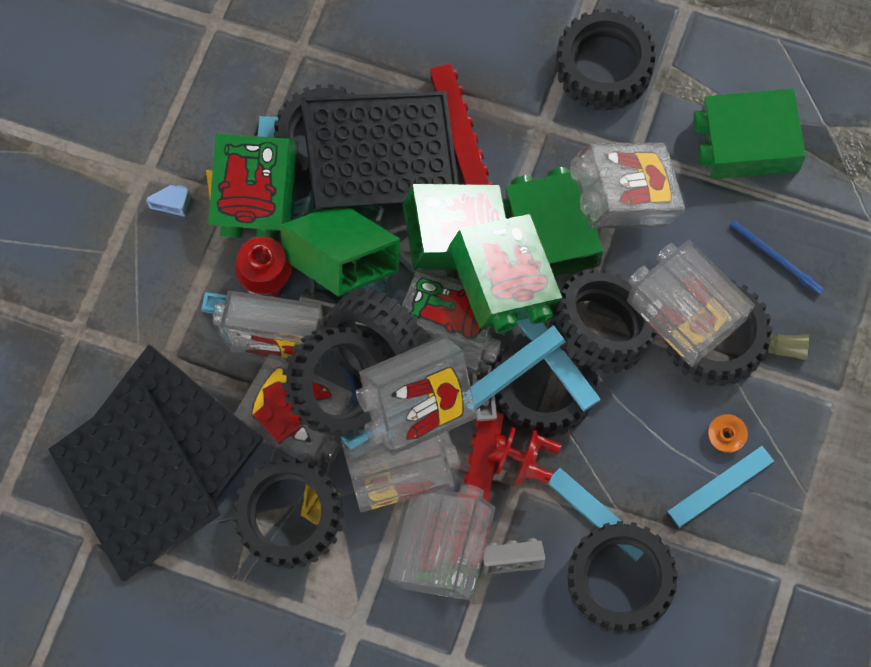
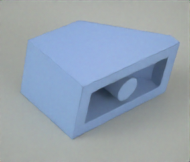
[146,185,191,217]

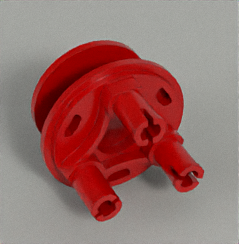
[235,237,292,298]
[488,427,561,487]

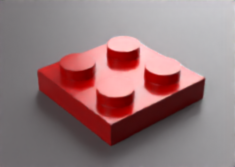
[253,389,304,445]

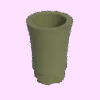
[768,334,809,361]

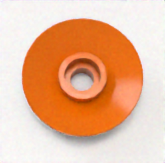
[708,414,748,453]

